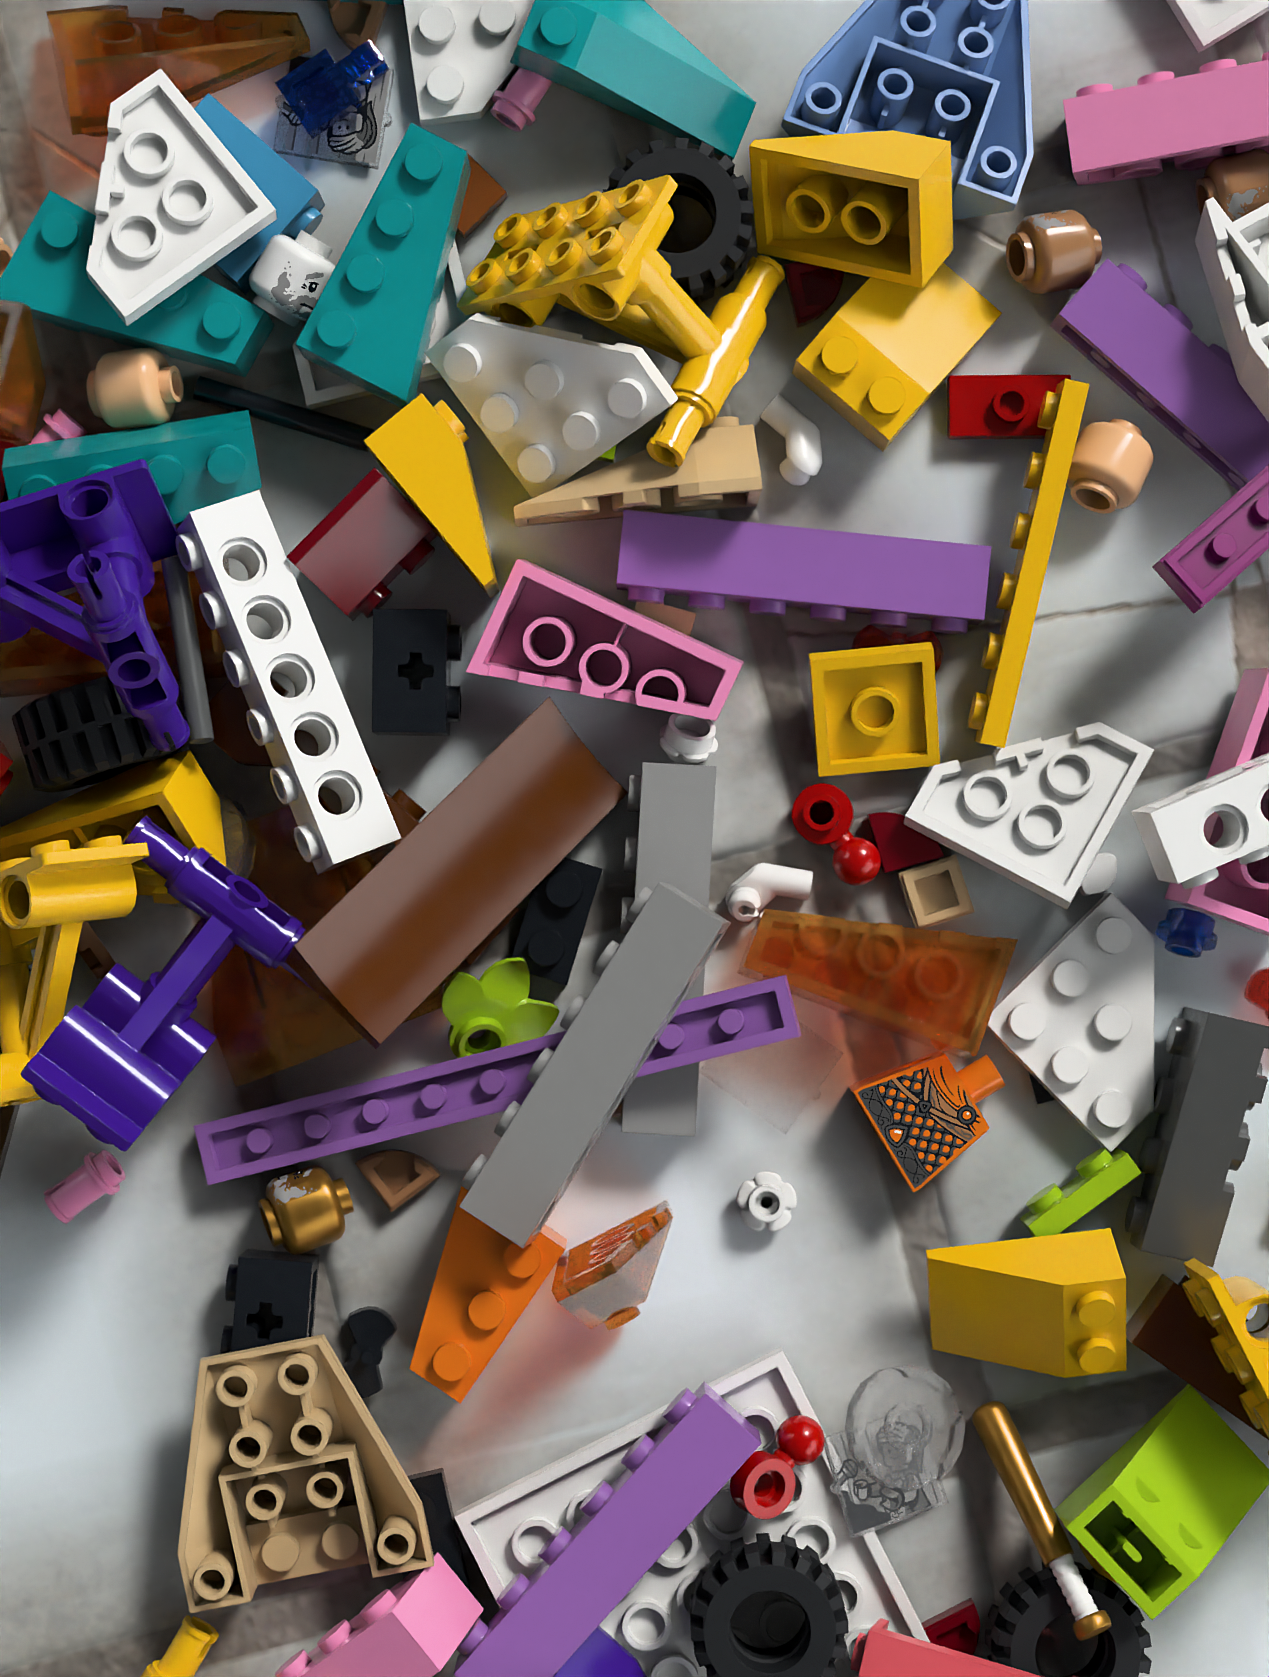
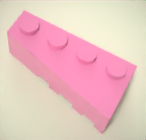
[466,559,744,721]
[1164,668,1269,936]

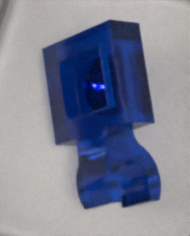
[275,39,390,139]

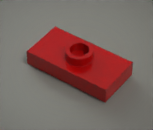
[947,375,1071,439]

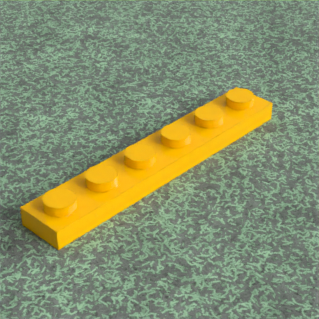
[968,378,1090,748]

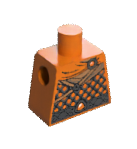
[849,1051,1006,1193]

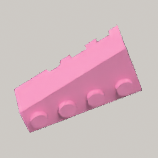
[1063,51,1269,186]
[275,1552,484,1677]

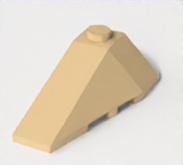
[513,416,762,527]

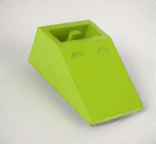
[1054,1384,1269,1620]

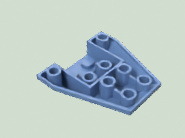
[781,0,1034,220]

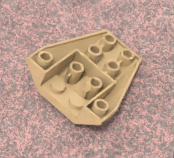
[177,1334,435,1613]

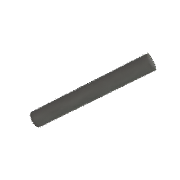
[161,557,214,744]

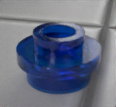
[1155,908,1218,958]

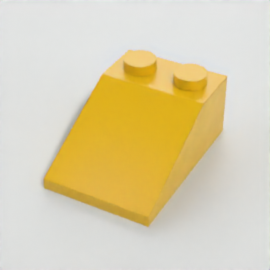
[749,130,953,288]
[792,262,1002,452]
[364,393,500,599]
[926,1228,1126,1378]

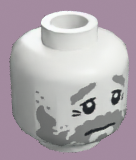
[248,230,336,327]

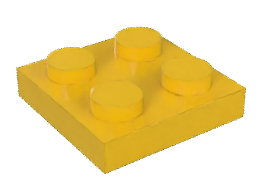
[808,642,940,777]

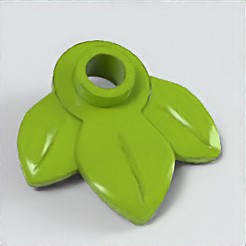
[441,957,559,1058]

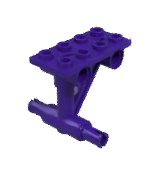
[0,459,190,751]
[20,815,324,1152]

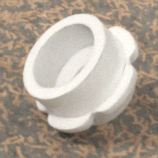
[659,713,718,765]
[736,1171,797,1232]

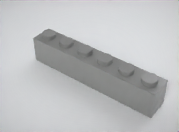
[611,762,717,1137]
[459,882,731,1248]

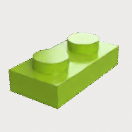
[1019,1147,1142,1237]

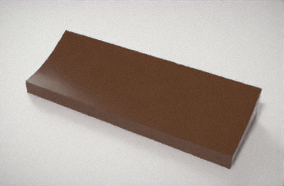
[285,696,628,1049]

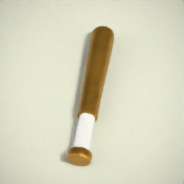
[972,1401,1111,1641]

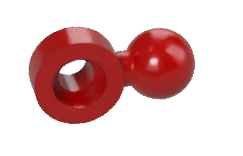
[792,783,881,886]
[730,1415,825,1519]

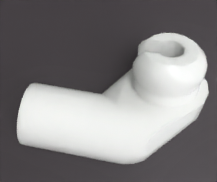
[760,394,822,486]
[726,863,813,922]

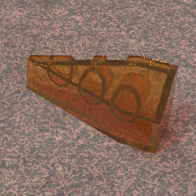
[46,5,311,137]
[551,1200,673,1330]

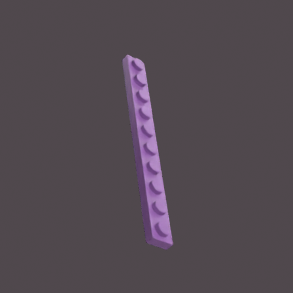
[194,975,802,1185]

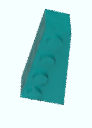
[295,122,471,409]
[0,190,275,377]
[2,410,262,525]

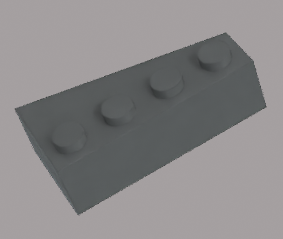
[1125,1007,1269,1267]

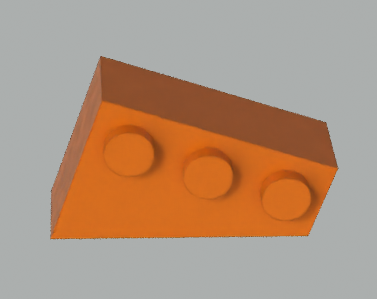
[409,1171,567,1404]

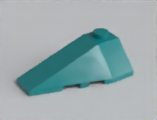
[510,0,756,161]

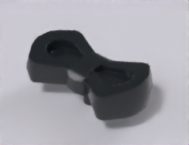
[342,1306,397,1398]

